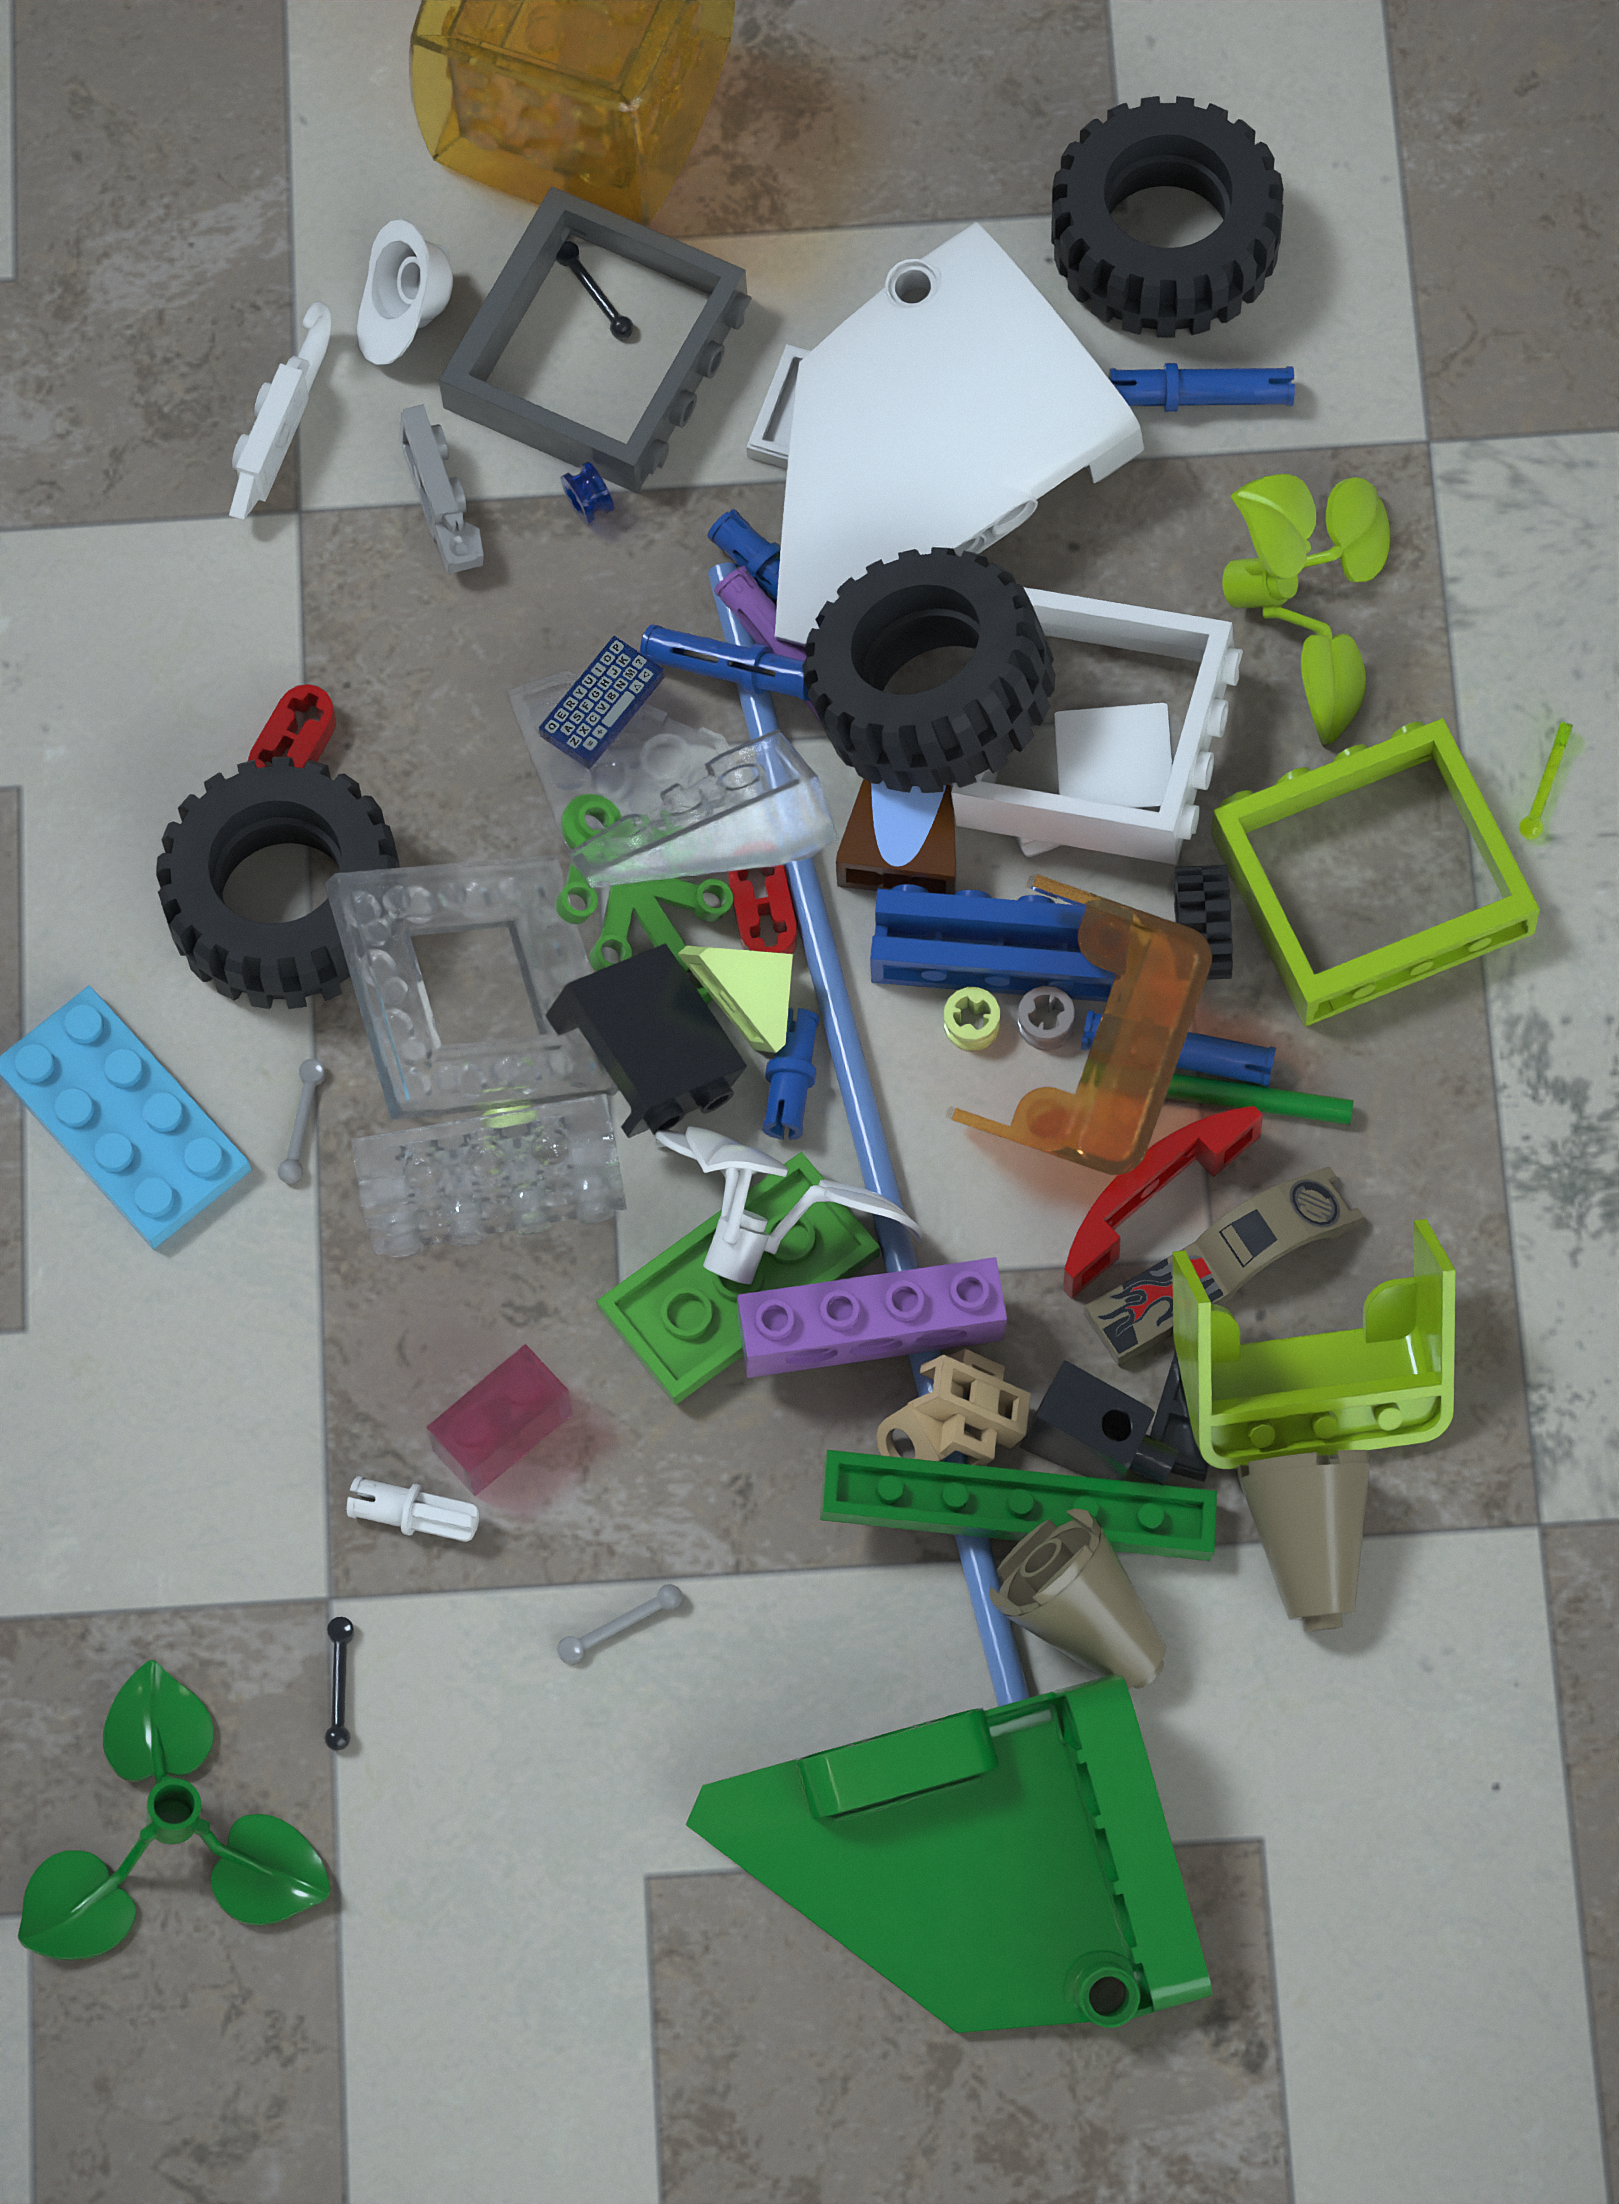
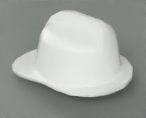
[357,219,453,365]

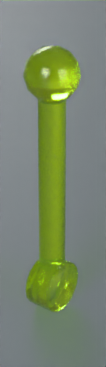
[1519,721,1573,840]

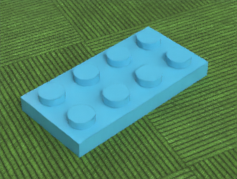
[0,985,252,1250]

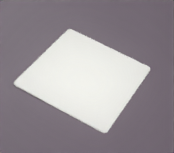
[1054,703,1172,808]

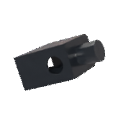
[1020,1360,1180,1485]

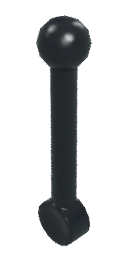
[556,241,634,339]
[324,1617,354,1751]

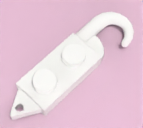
[229,301,331,520]

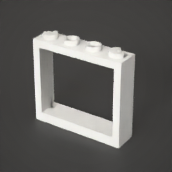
[951,587,1243,865]

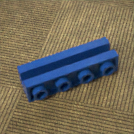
[870,884,1131,1004]

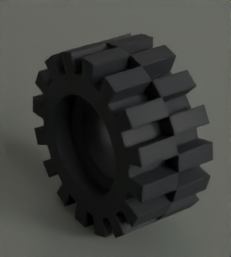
[1174,864,1233,981]

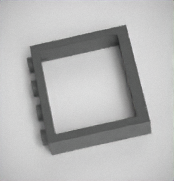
[439,186,752,494]

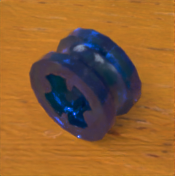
[560,462,615,525]

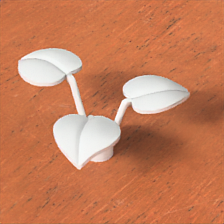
[654,1126,923,1284]

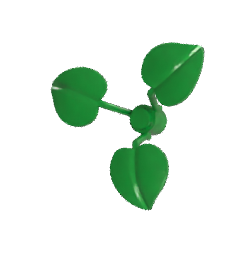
[18,1660,330,1960]

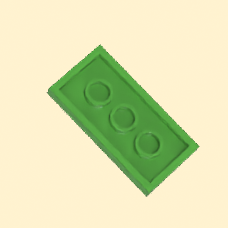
[596,1151,880,1405]

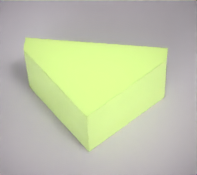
[678,946,793,1053]

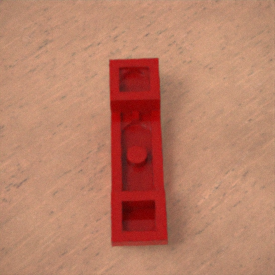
[1063,1106,1263,1299]

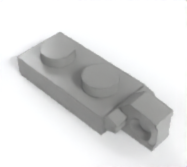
[400,404,484,575]

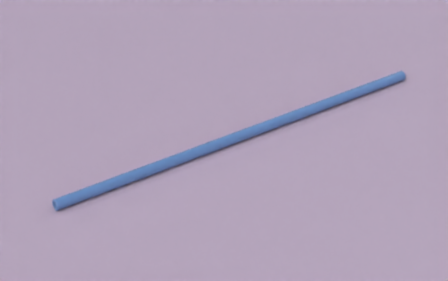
[708,562,1030,1707]

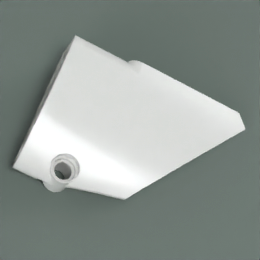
[775,222,1145,647]

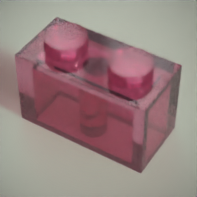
[426,1344,573,1497]

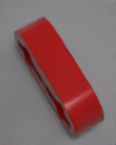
[248,684,336,769]
[728,847,797,954]

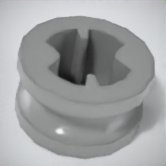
[1018,986,1075,1050]

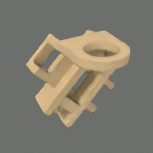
[877,1349,1031,1466]

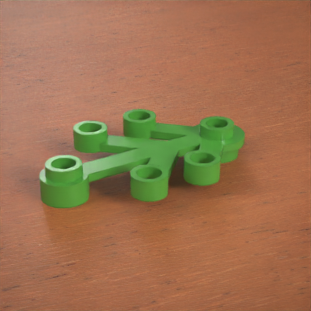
[555,794,733,1005]

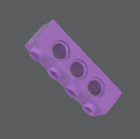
[737,1257,1007,1378]

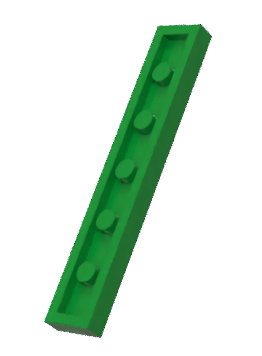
[820,1450,1217,1561]

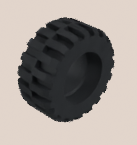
[1051,96,1284,338]
[802,547,1056,793]
[156,757,404,1009]

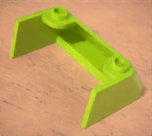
[1172,1219,1456,1469]

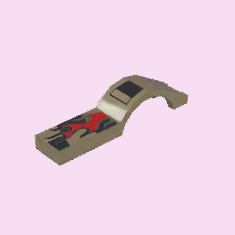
[1084,1167,1364,1366]

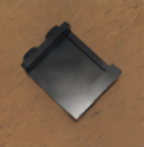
[545,943,747,1138]

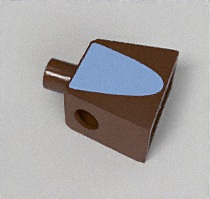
[836,779,956,895]

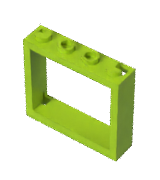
[1211,718,1540,1027]

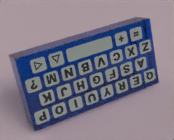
[539,636,665,770]

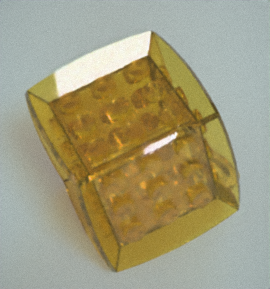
[408,0,735,226]

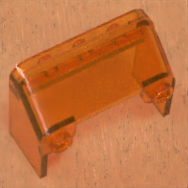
[945,874,1212,1175]

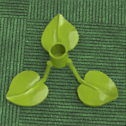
[1222,474,1390,745]

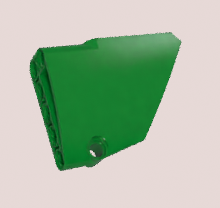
[685,1674,1213,2033]

